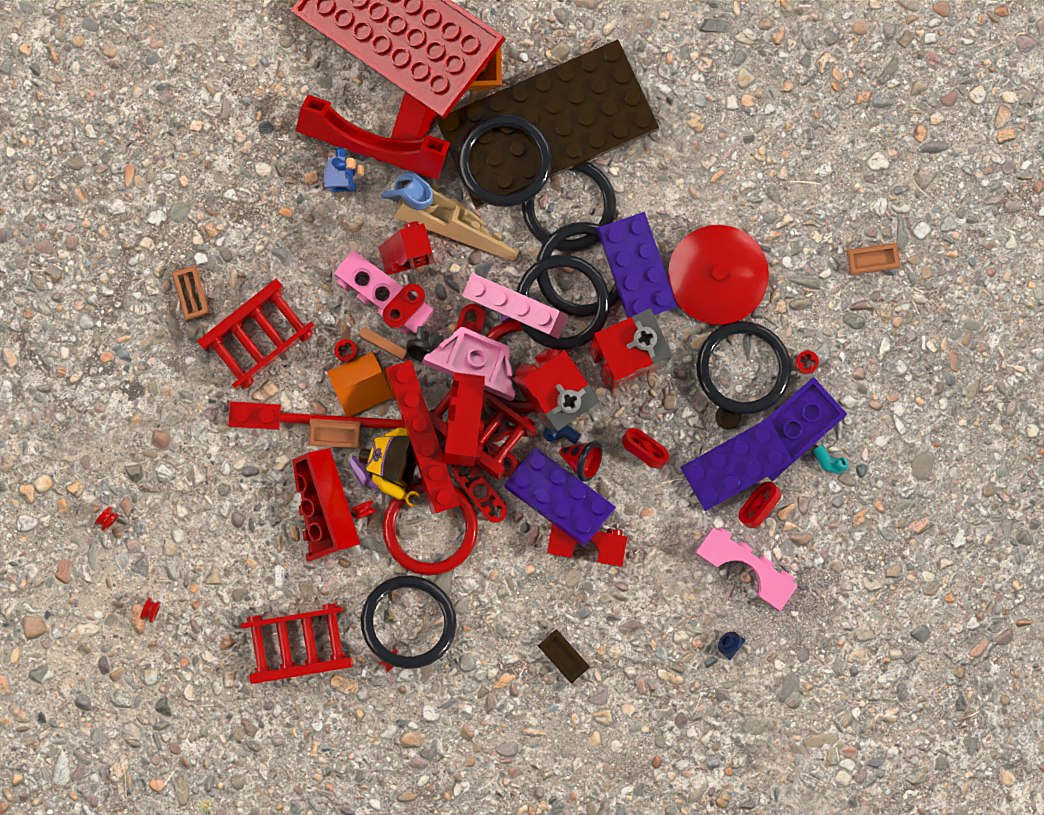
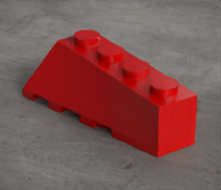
[292,448,360,562]

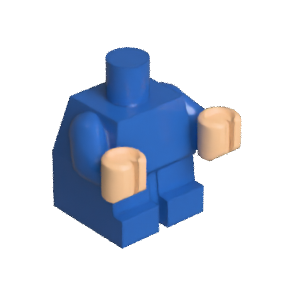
[324,149,364,193]

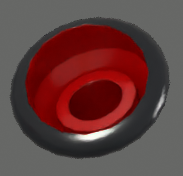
[559,441,603,482]

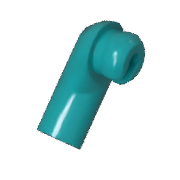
[812,445,849,474]

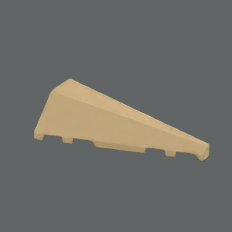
[394,172,519,261]

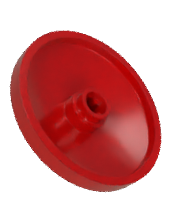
[668,225,769,326]

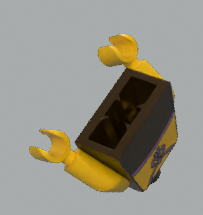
[359,428,420,508]

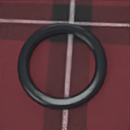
[457,114,552,207]
[522,162,616,252]
[536,222,620,317]
[516,255,610,350]
[696,321,792,415]
[360,575,457,669]

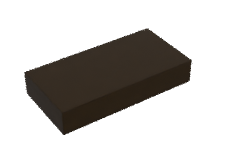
[538,629,590,684]

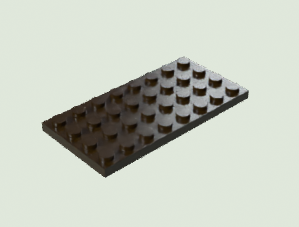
[435,39,659,210]

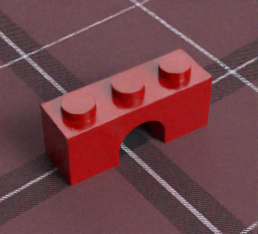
[547,524,628,567]

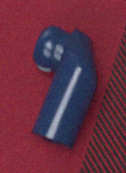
[543,424,582,445]

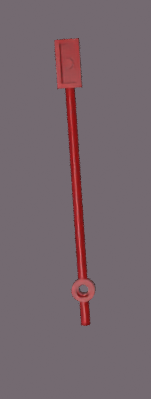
[228,401,530,443]

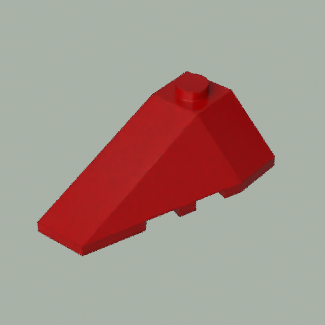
[390,93,439,140]

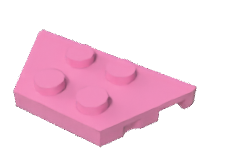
[422,327,515,401]

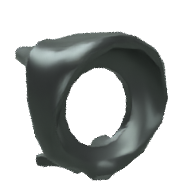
[406,326,444,363]

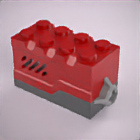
[589,308,673,390]
[511,349,600,431]

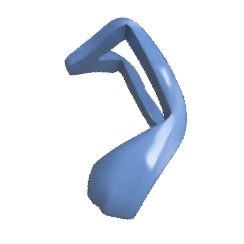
[381,172,433,210]

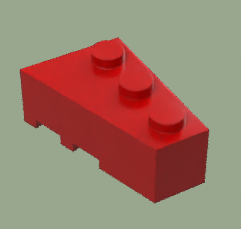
[378,221,434,275]
[443,372,487,467]

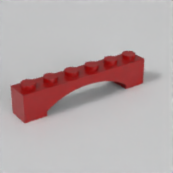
[295,94,450,180]
[384,360,460,514]

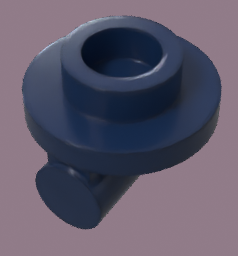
[718,631,746,660]

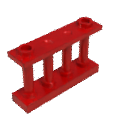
[197,278,316,390]
[428,376,536,481]
[241,602,353,684]

